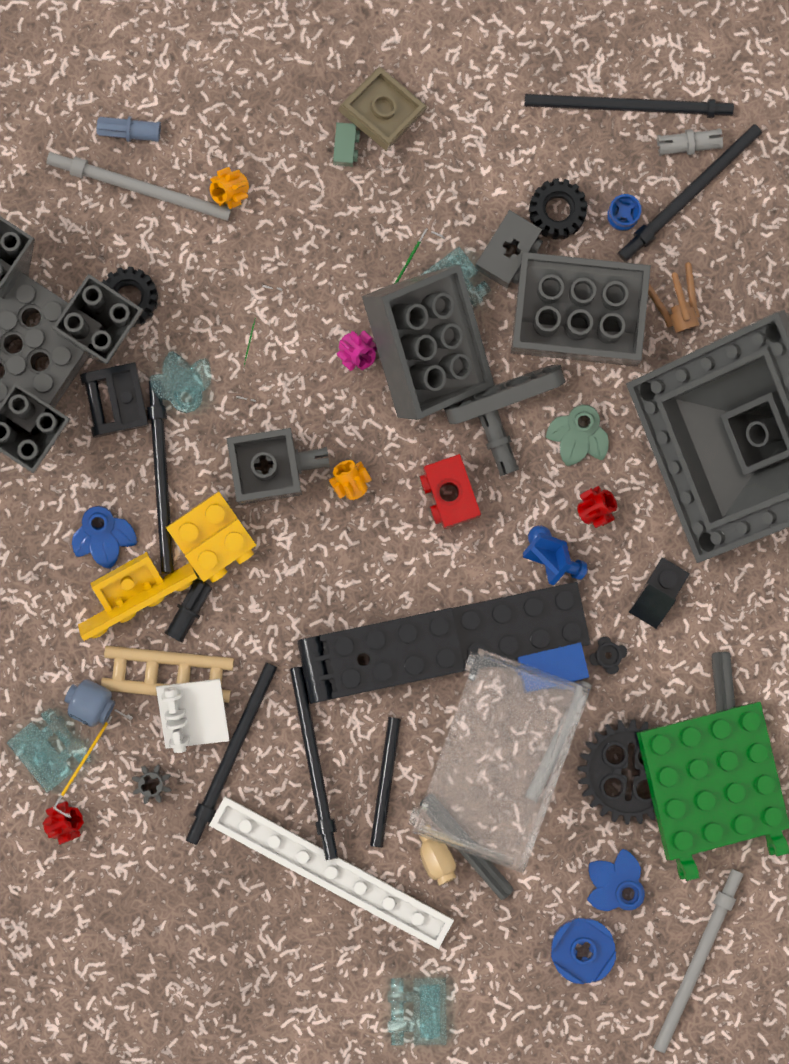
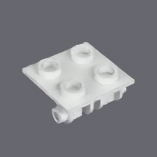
[156,679,230,753]

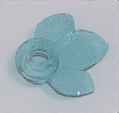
[150,351,211,413]

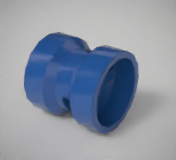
[607,194,642,231]

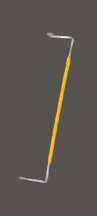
[53,709,133,818]

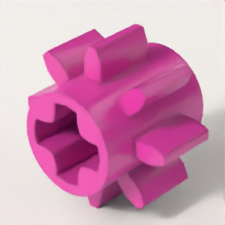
[336,330,377,371]

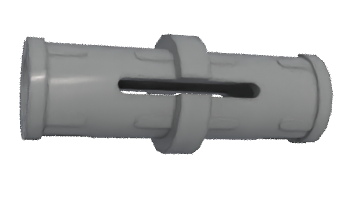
[657,128,723,156]

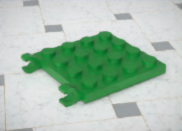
[636,702,789,881]

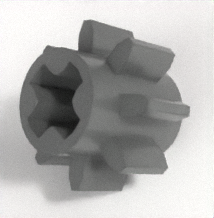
[132,764,172,804]

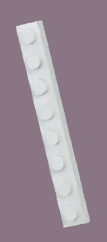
[209,796,454,949]

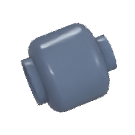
[64,679,115,727]

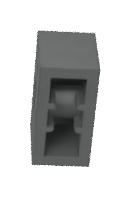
[475,210,543,289]

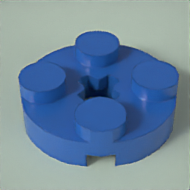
[551,918,616,984]

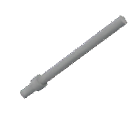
[46,152,232,221]
[653,869,744,1053]

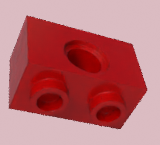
[419,454,481,529]

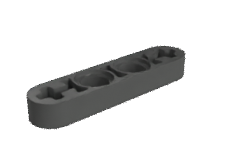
[444,365,566,424]

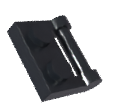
[80,362,149,438]

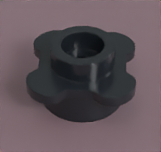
[589,637,627,674]

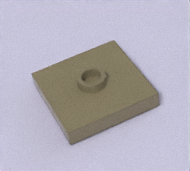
[338,66,427,151]

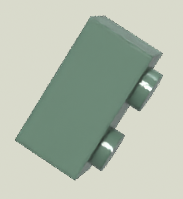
[333,122,360,167]

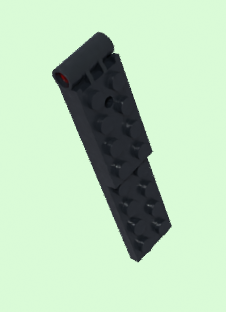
[297,582,591,704]

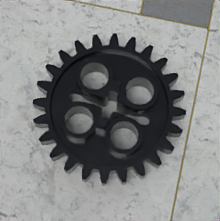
[577,719,655,825]

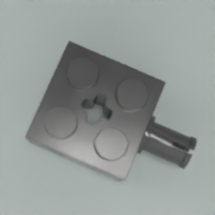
[226,428,330,505]

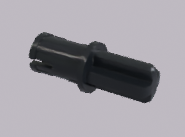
[164,579,212,643]

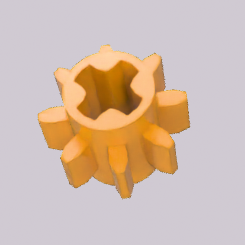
[210,167,249,209]
[329,460,372,500]

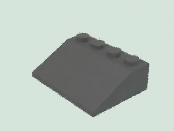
[511,252,651,367]
[362,264,495,420]

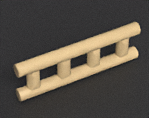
[101,646,234,703]

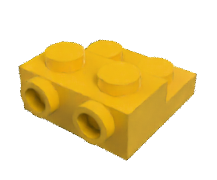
[166,490,256,583]

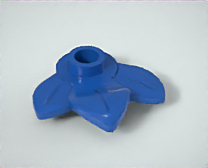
[72,506,137,569]
[587,849,645,911]

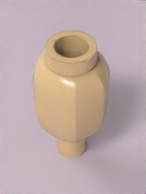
[417,826,457,886]

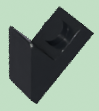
[629,557,690,629]

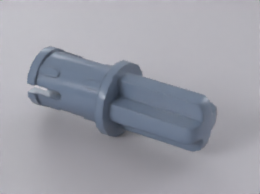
[96,116,161,142]

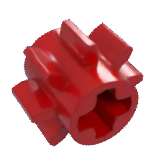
[577,486,617,528]
[42,801,84,845]

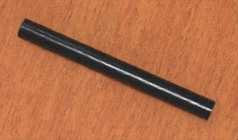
[370,717,401,848]

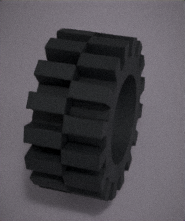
[529,178,588,239]
[102,266,159,327]

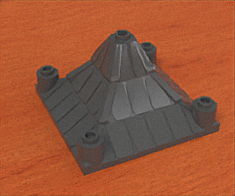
[626,310,789,563]

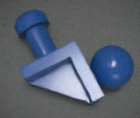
[523,525,588,585]

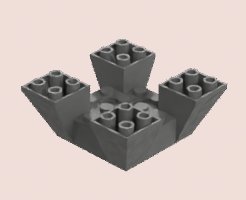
[0,216,144,474]

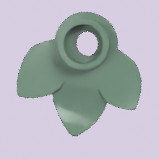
[546,404,609,466]

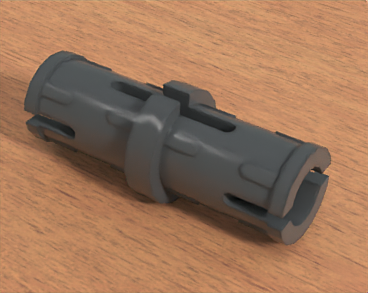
[479,410,519,476]

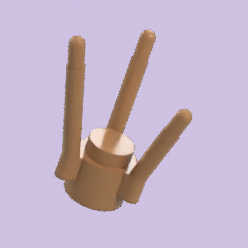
[648,262,700,333]

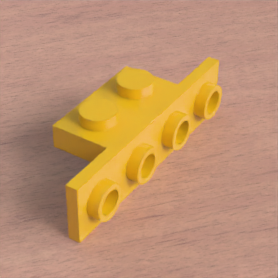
[78,552,197,641]

